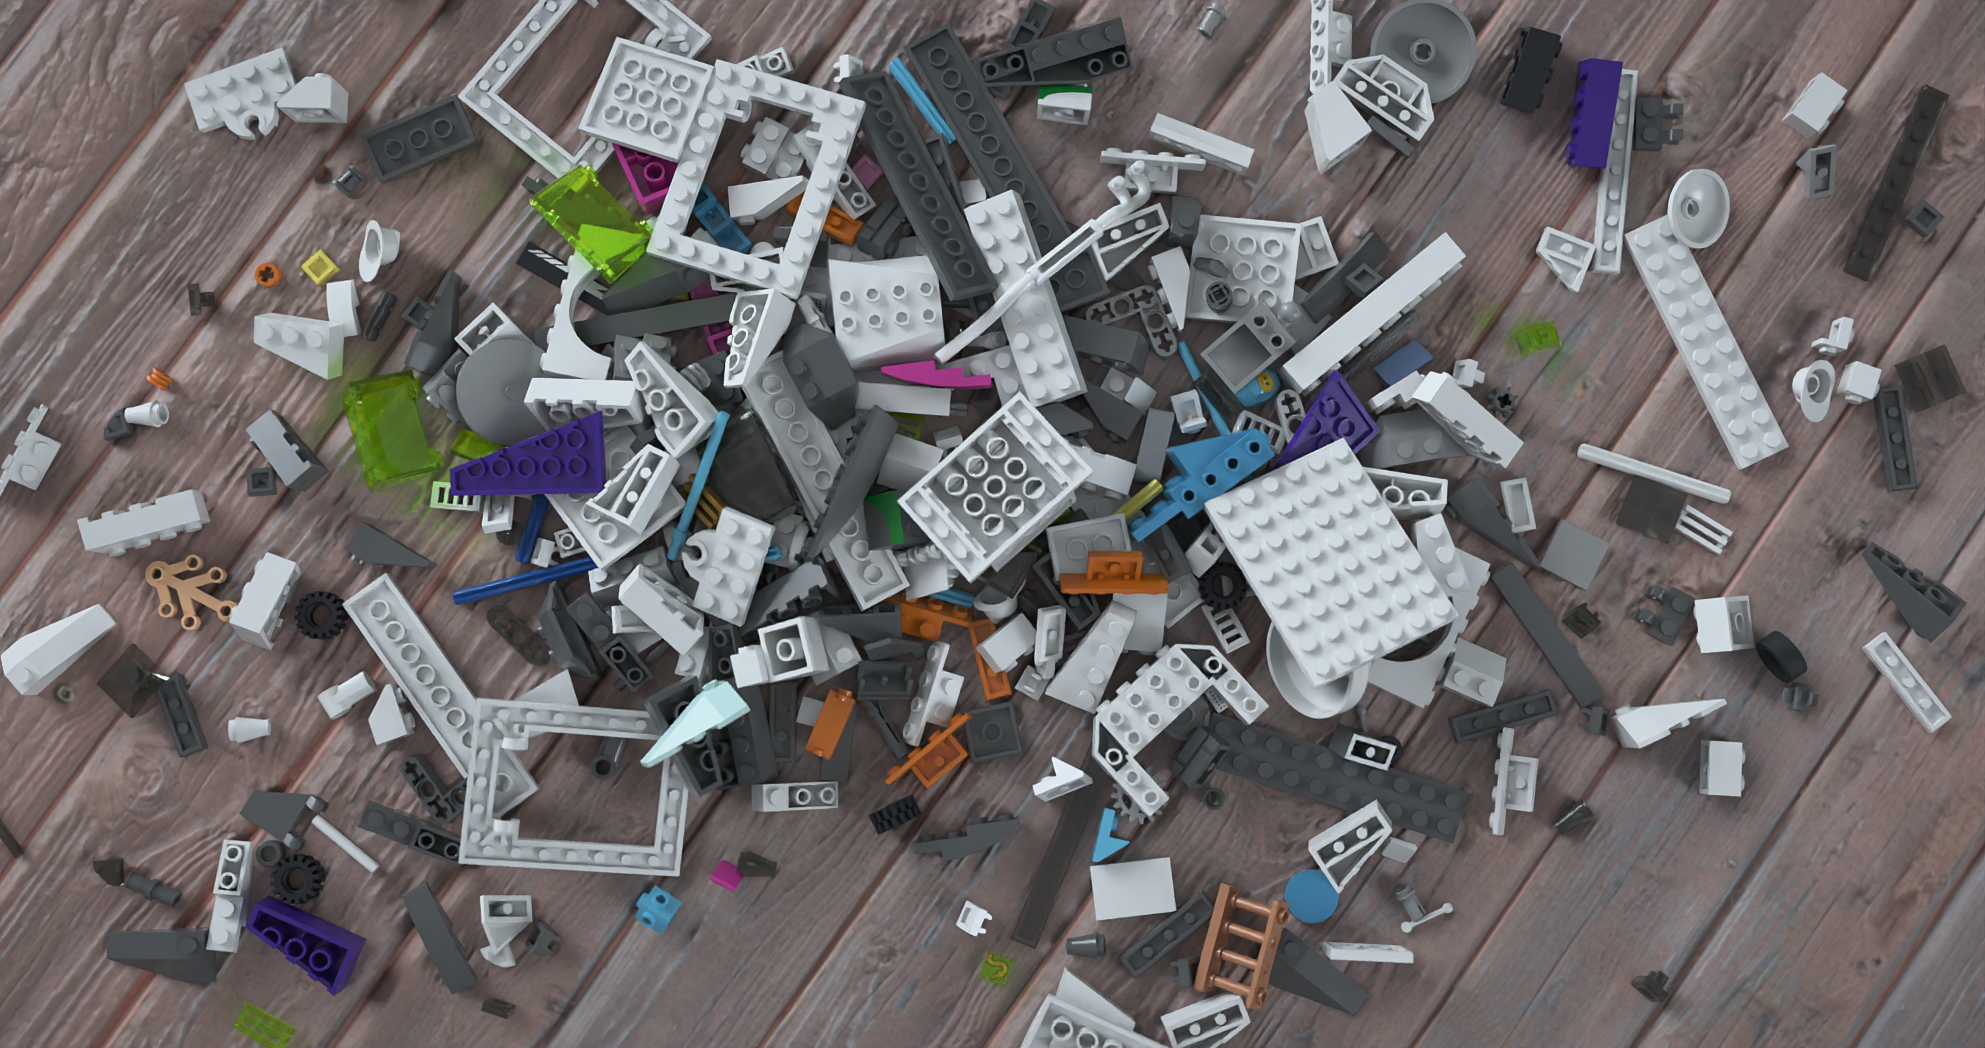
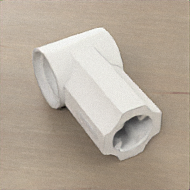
[318,671,377,720]

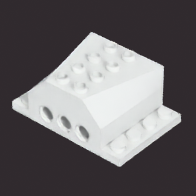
[828,236,947,383]
[897,392,1094,583]

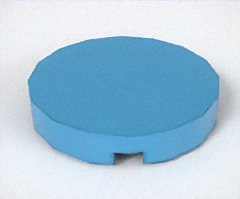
[1284,869,1339,924]

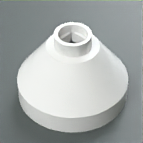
[1266,621,1372,719]

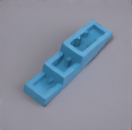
[692,182,753,254]

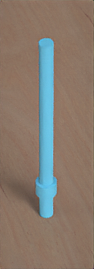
[1177,341,1254,484]
[667,411,729,560]

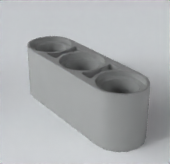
[1132,407,1175,484]

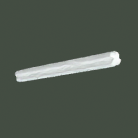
[1577,443,1731,504]

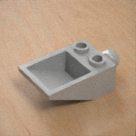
[1201,300,1301,394]

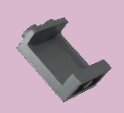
[1143,514,1204,584]

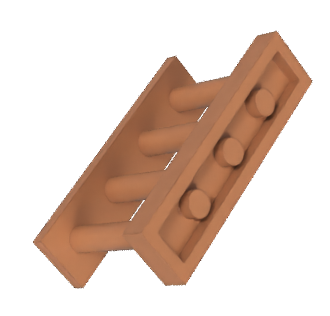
[1193,883,1289,1009]

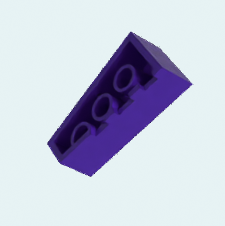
[1566,58,1623,169]
[246,895,366,996]

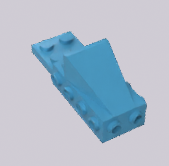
[1128,429,1275,542]

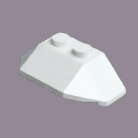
[1334,54,1434,142]

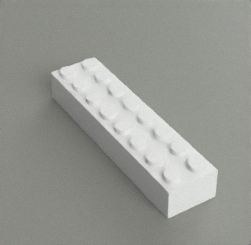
[964,190,1088,408]
[1276,232,1466,397]

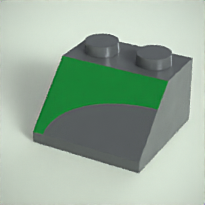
[863,489,929,551]

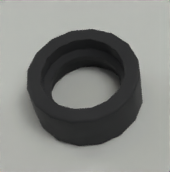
[1756,631,1807,683]

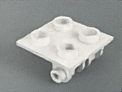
[894,540,949,600]

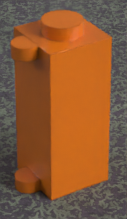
[805,687,856,760]

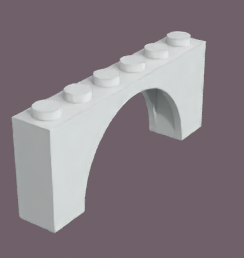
[540,223,648,380]
[1367,547,1491,708]

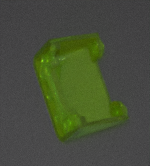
[528,164,654,285]
[342,369,443,493]

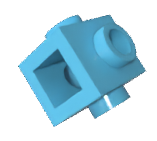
[635,885,682,935]

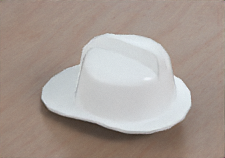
[359,220,400,282]
[1792,360,1835,422]
[973,568,1026,624]

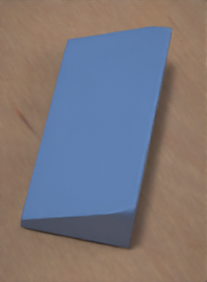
[1372,339,1433,389]

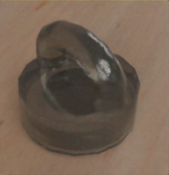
[496,520,524,546]

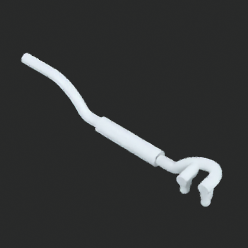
[934,160,1152,365]

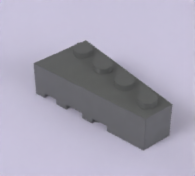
[642,675,723,798]

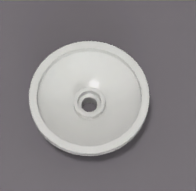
[1668,169,1730,248]

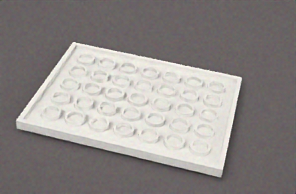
[1204,438,1459,690]

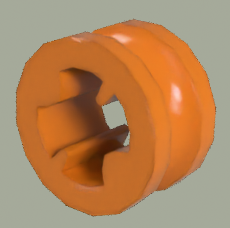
[255,263,282,288]
[146,367,175,392]

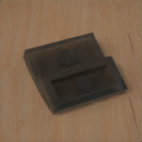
[1894,345,1967,413]
[1616,474,1688,544]

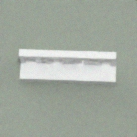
[1148,113,1254,176]

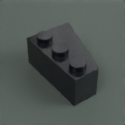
[1500,27,1563,113]

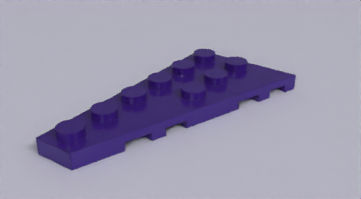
[1272,370,1381,471]
[450,411,606,496]

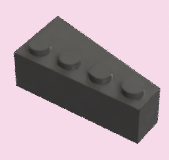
[736,556,844,643]

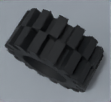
[1198,561,1248,610]
[294,591,349,640]
[869,794,922,835]
[270,854,326,905]

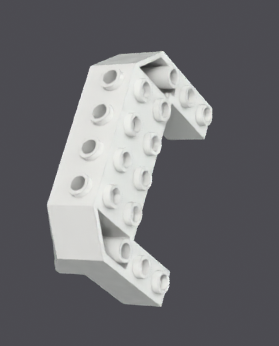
[1092,644,1269,817]

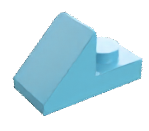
[1091,807,1130,862]

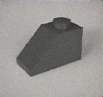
[1328,723,1397,771]

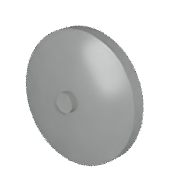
[1370,0,1477,104]
[456,339,547,445]

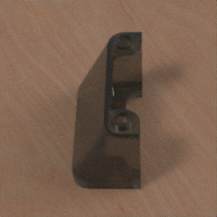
[695,408,803,525]

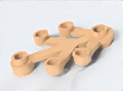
[145,555,239,630]

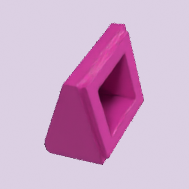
[710,860,745,892]

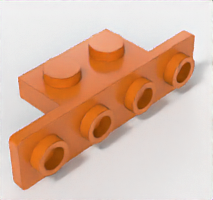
[1059,551,1169,595]
[880,590,974,642]
[884,712,972,789]

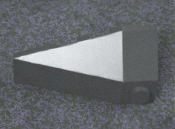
[601,232,710,315]
[1253,927,1370,1015]

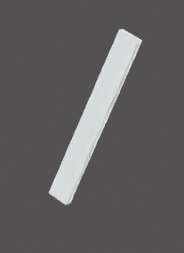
[1591,69,1638,275]

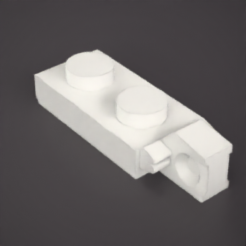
[1034,605,1066,680]

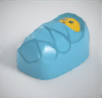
[1222,367,1280,412]

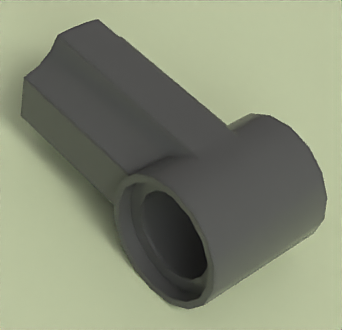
[590,736,629,780]

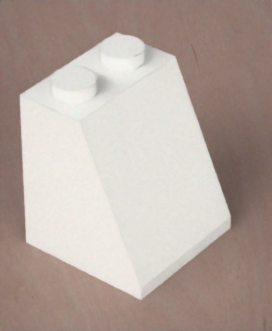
[1305,80,1372,175]
[758,617,830,683]

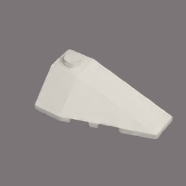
[625,341,719,458]
[1609,699,1727,749]

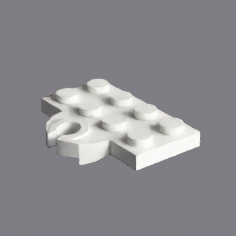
[184,48,297,140]
[682,507,775,627]

